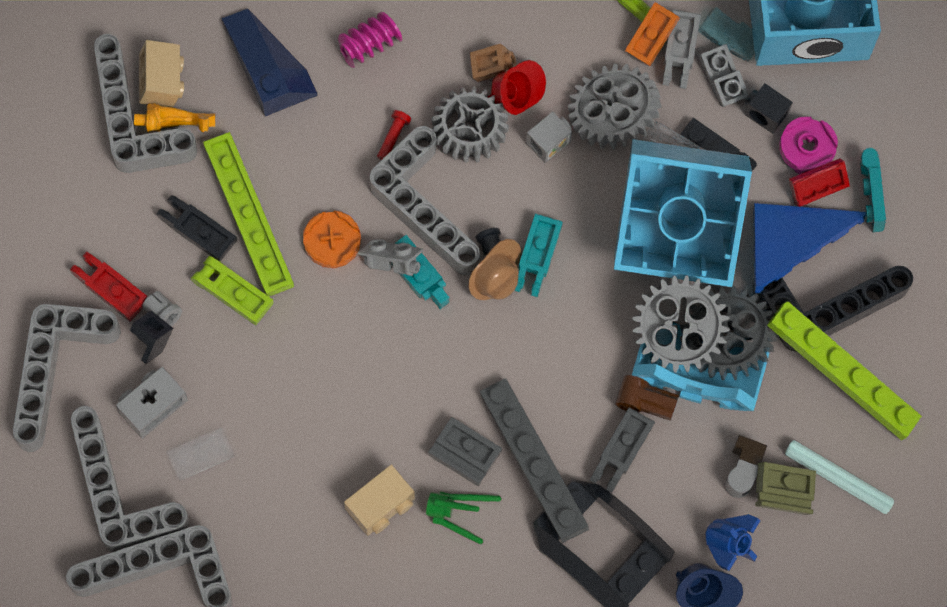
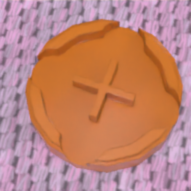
[303,211,361,268]

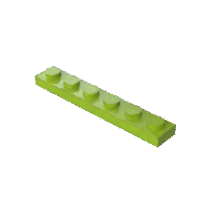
[203,132,294,297]
[767,301,922,441]

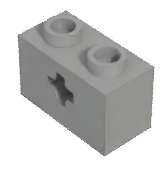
[116,367,188,439]

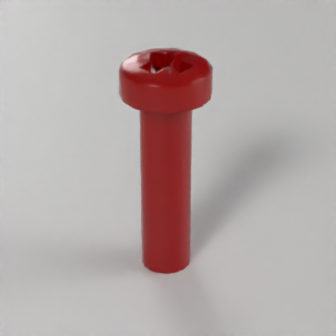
[377,110,412,160]

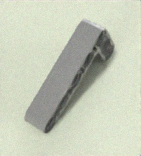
[94,34,197,173]
[370,126,480,275]
[13,304,121,452]
[71,406,189,552]
[66,525,232,607]

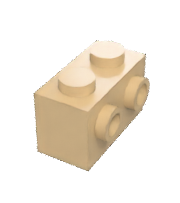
[139,40,184,107]
[344,464,415,536]

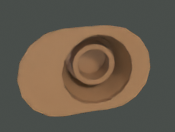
[468,239,522,300]

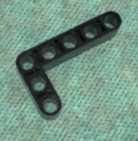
[752,265,913,352]

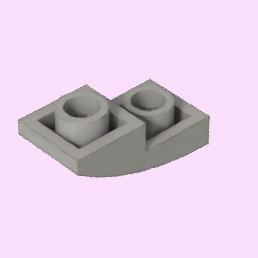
[698,44,749,107]

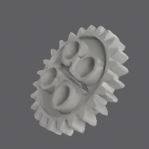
[568,64,662,149]
[633,275,730,372]

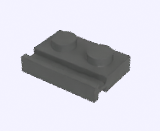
[428,417,502,487]

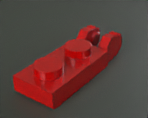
[70,252,148,322]

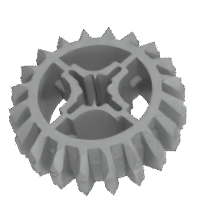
[431,86,509,163]

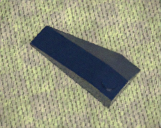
[222,8,318,116]

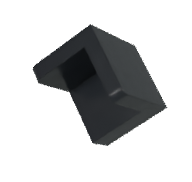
[130,311,174,364]

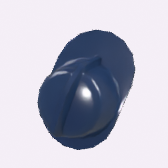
[676,563,743,607]

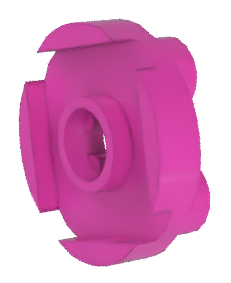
[779,116,838,174]

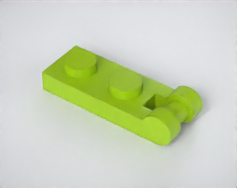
[191,256,274,326]

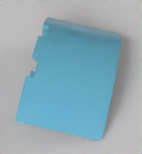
[632,322,770,411]

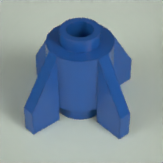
[705,514,760,571]

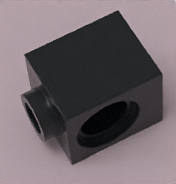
[745,83,793,134]

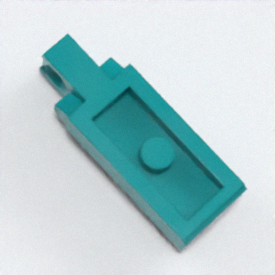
[391,234,450,309]

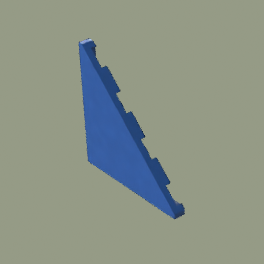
[753,203,866,293]

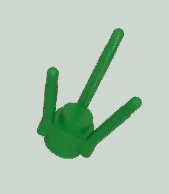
[426,491,502,544]

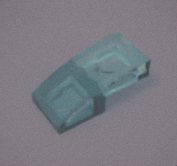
[698,7,755,62]

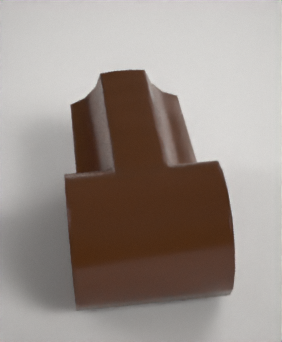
[615,375,679,421]

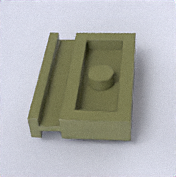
[755,462,816,515]

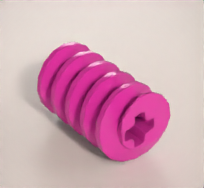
[338,12,403,68]

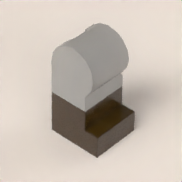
[725,435,767,498]

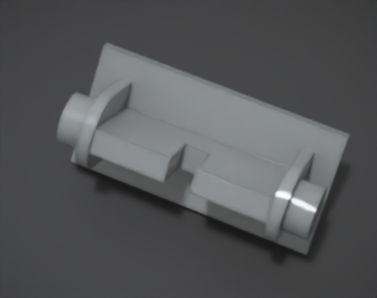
[358,239,423,276]

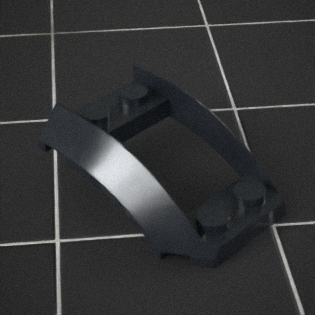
[532,479,675,607]

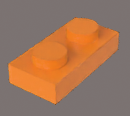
[625,2,680,66]

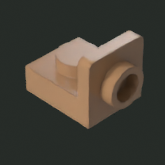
[470,43,517,82]

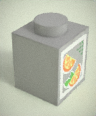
[526,111,572,163]

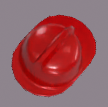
[487,60,546,115]

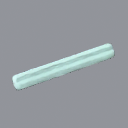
[785,440,894,514]

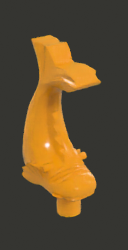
[134,103,216,133]

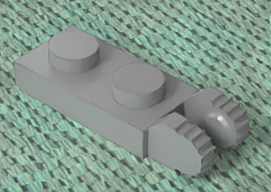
[662,10,701,89]

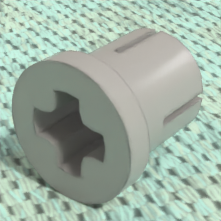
[143,291,182,326]

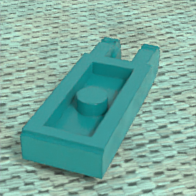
[860,147,886,232]
[514,214,563,298]

